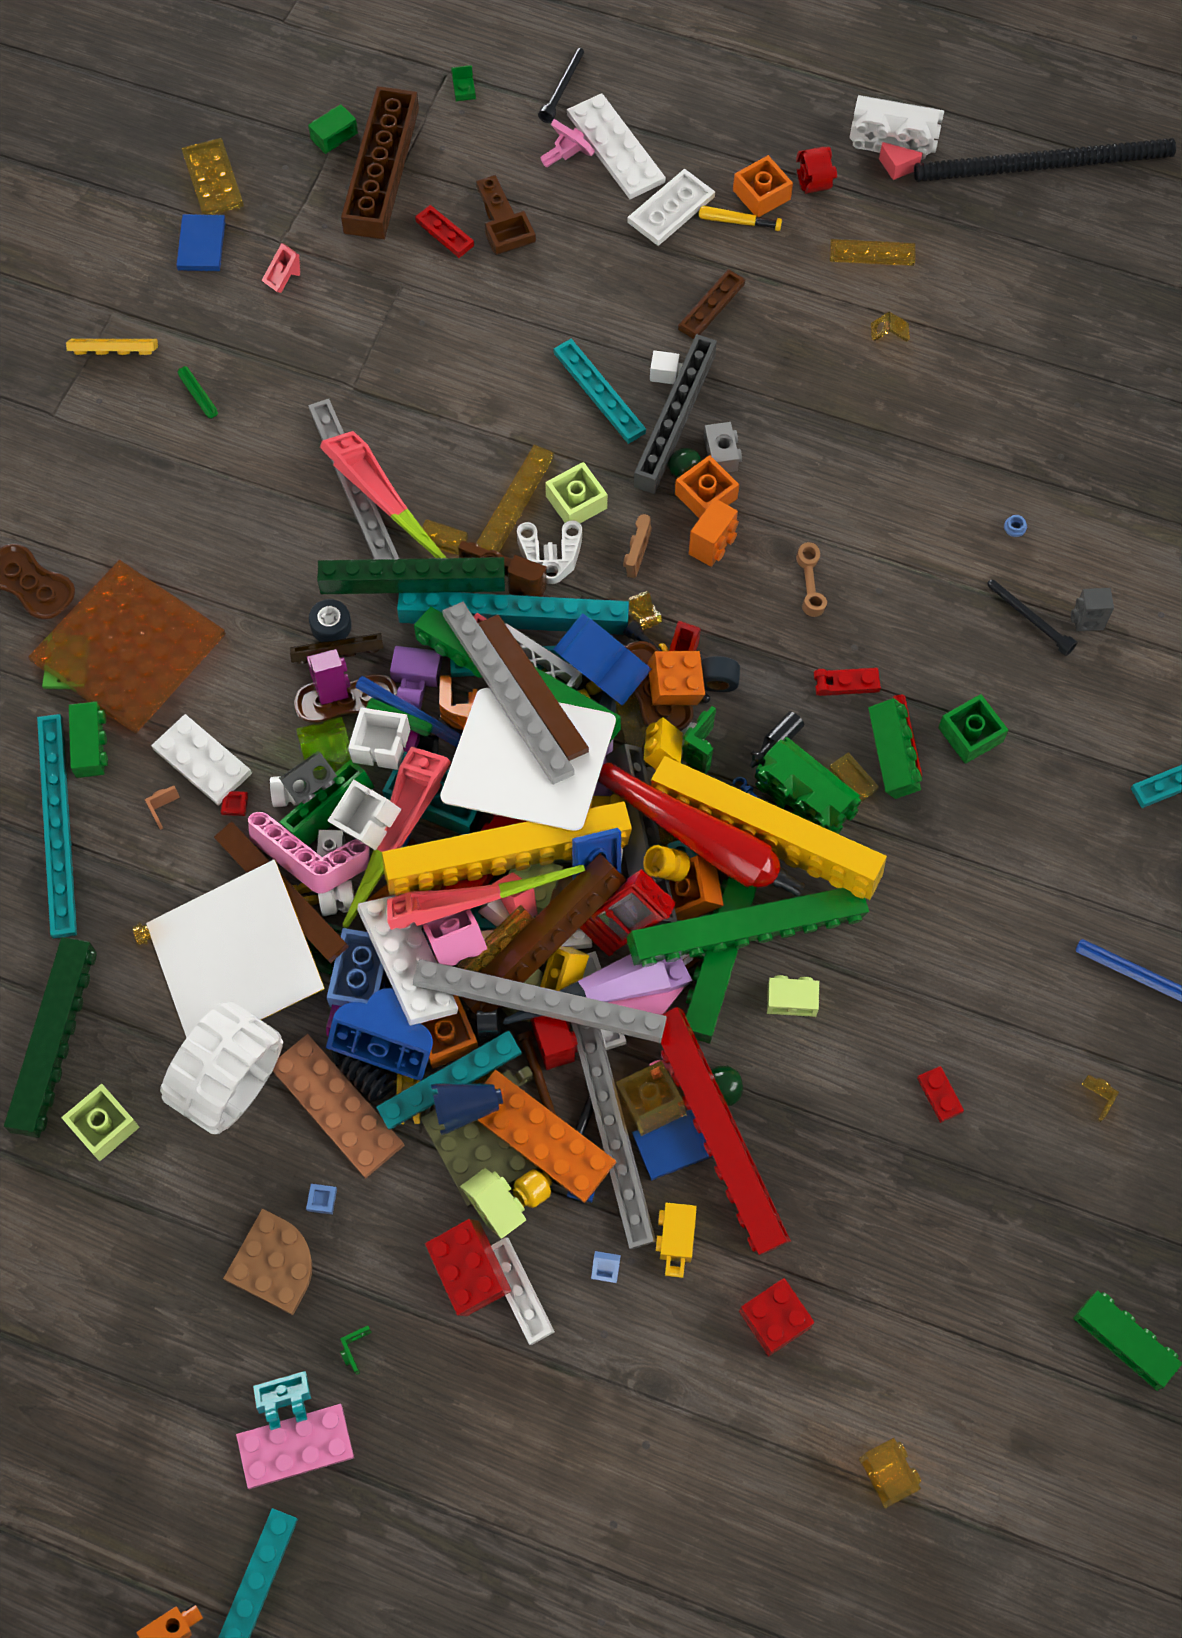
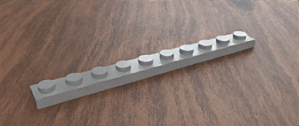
[308,399,399,559]
[442,602,574,784]
[413,959,667,1043]
[571,1022,656,1249]

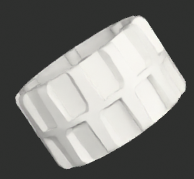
[160,1002,283,1134]

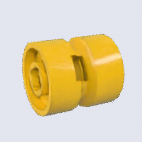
[643,845,690,881]

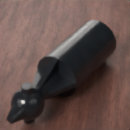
[750,711,804,768]

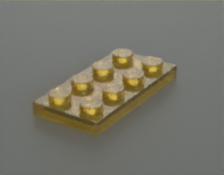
[181,138,244,215]

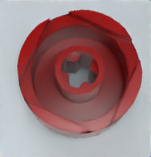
[796,146,837,194]

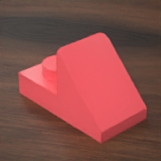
[262,243,300,293]

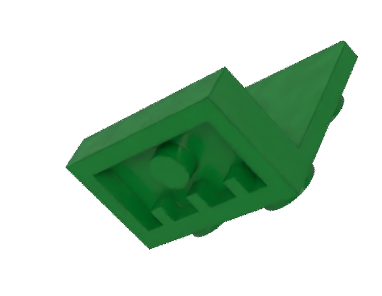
[682,706,716,774]

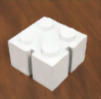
[348,708,410,770]
[328,780,402,850]

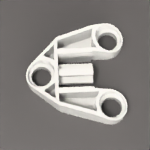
[517,520,582,584]

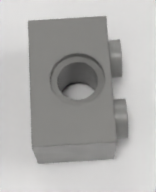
[704,422,742,473]

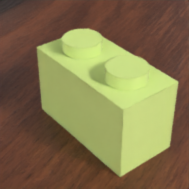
[767,975,819,1017]

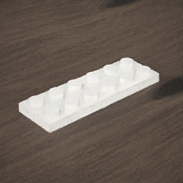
[567,93,666,199]
[357,895,458,1026]

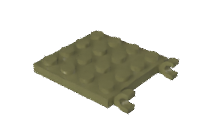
[420,1066,539,1208]

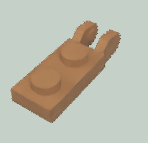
[623,514,652,578]

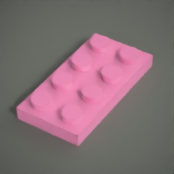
[236,1404,354,1489]

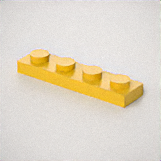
[66,339,158,355]

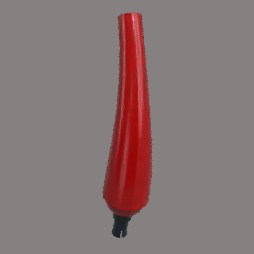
[598,762,805,897]

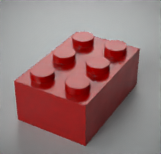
[425,1219,512,1316]

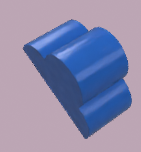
[553,613,652,706]
[326,988,433,1081]

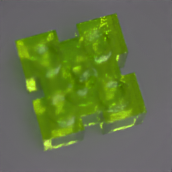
[296,717,351,772]

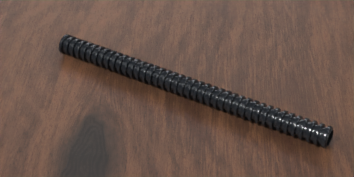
[914,138,1176,182]

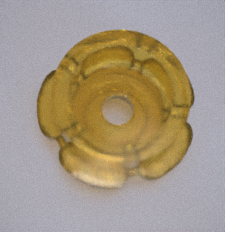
[132,922,151,945]

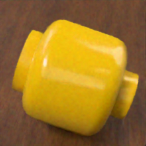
[513,1169,552,1208]

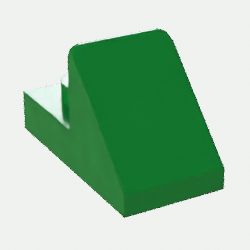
[451,65,476,101]

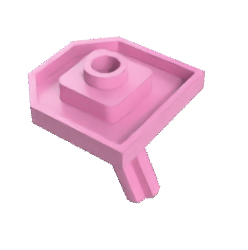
[541,119,595,167]

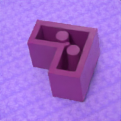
[307,649,350,705]

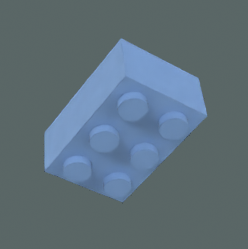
[327,928,387,1007]

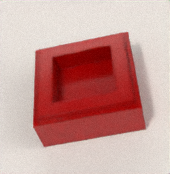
[221,791,248,816]

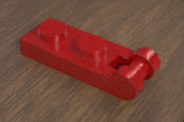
[813,668,881,696]

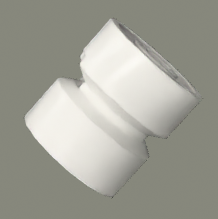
[270,776,306,807]
[318,880,355,916]

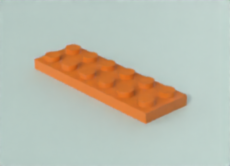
[477,1069,616,1203]

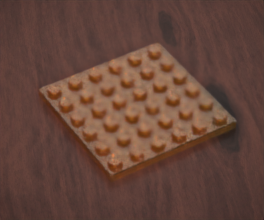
[28,560,226,734]

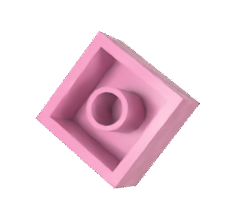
[422,909,487,966]

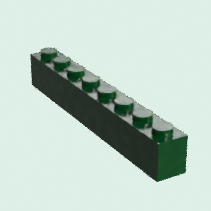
[317,557,505,595]
[4,937,97,1138]

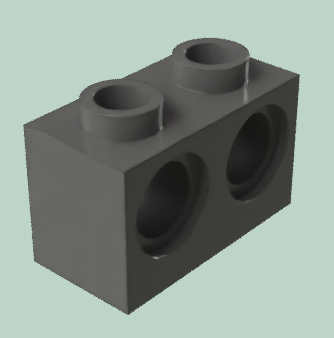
[1071,588,1114,631]
[279,751,337,804]

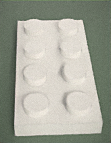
[628,169,715,246]
[151,714,252,806]

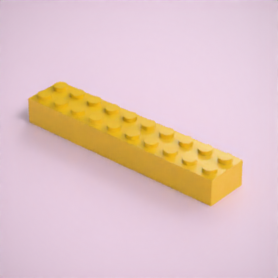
[651,756,887,900]
[382,801,632,896]

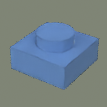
[306,1184,337,1215]
[591,1251,621,1283]

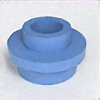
[1004,515,1027,537]

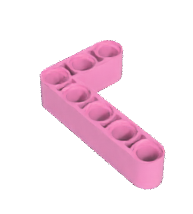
[248,812,370,893]

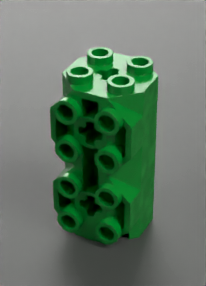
[755,737,862,834]

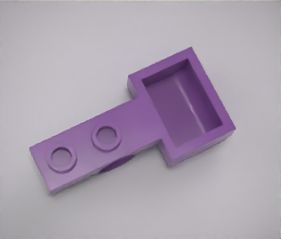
[390,646,443,710]

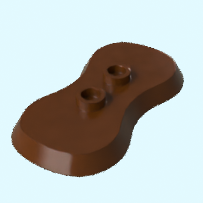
[0,544,75,619]
[625,641,694,731]
[294,674,397,724]

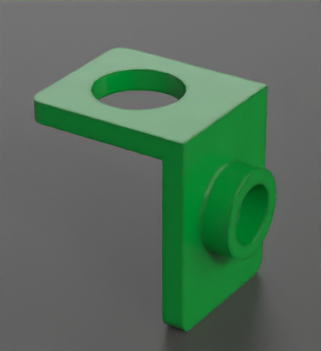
[340,1326,372,1375]

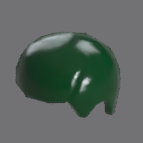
[668,448,702,478]
[711,1065,743,1106]

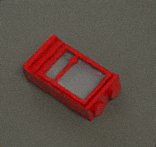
[580,869,676,956]

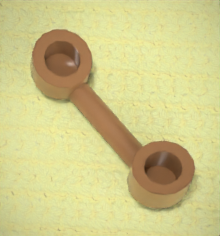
[796,542,827,617]

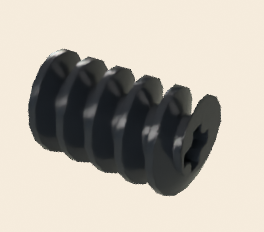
[340,1056,397,1102]

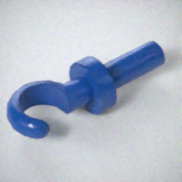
[733,777,760,799]

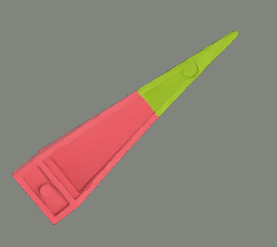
[319,431,447,558]
[343,746,451,929]
[387,865,585,930]

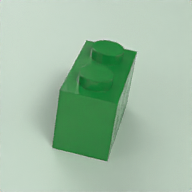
[308,104,358,154]

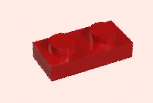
[917,1066,964,1123]

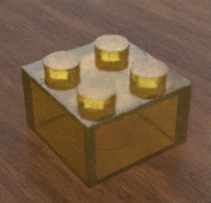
[616,1060,687,1136]
[859,1438,921,1509]

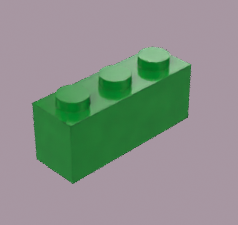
[69,701,108,778]

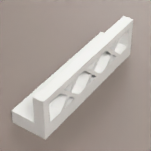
[505,623,582,689]

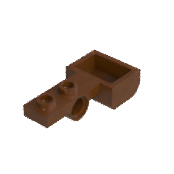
[476,175,536,255]
[458,541,547,597]

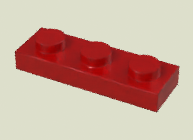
[415,205,474,258]

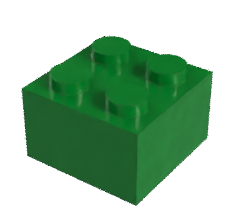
[938,694,1009,764]

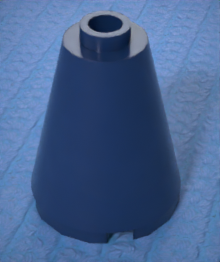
[431,1083,503,1135]

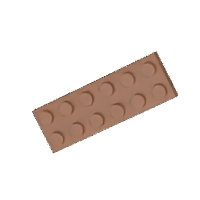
[272,1034,405,1179]

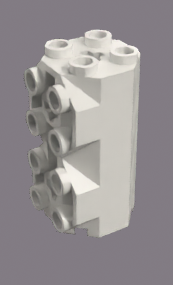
[850,95,944,160]

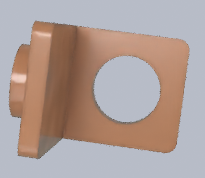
[145,786,180,830]

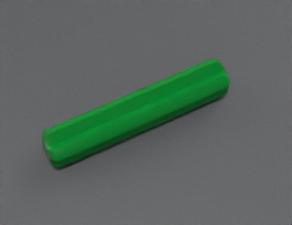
[178,366,218,419]
[366,698,433,736]

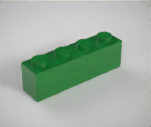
[868,698,922,799]
[279,759,375,846]
[1073,1290,1182,1391]

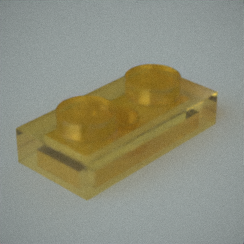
[422,519,468,555]
[829,752,879,802]

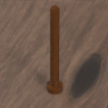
[516,1031,556,1115]

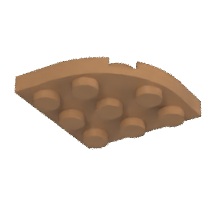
[223,1209,312,1315]

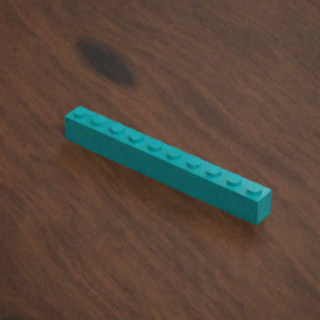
[397,592,629,635]

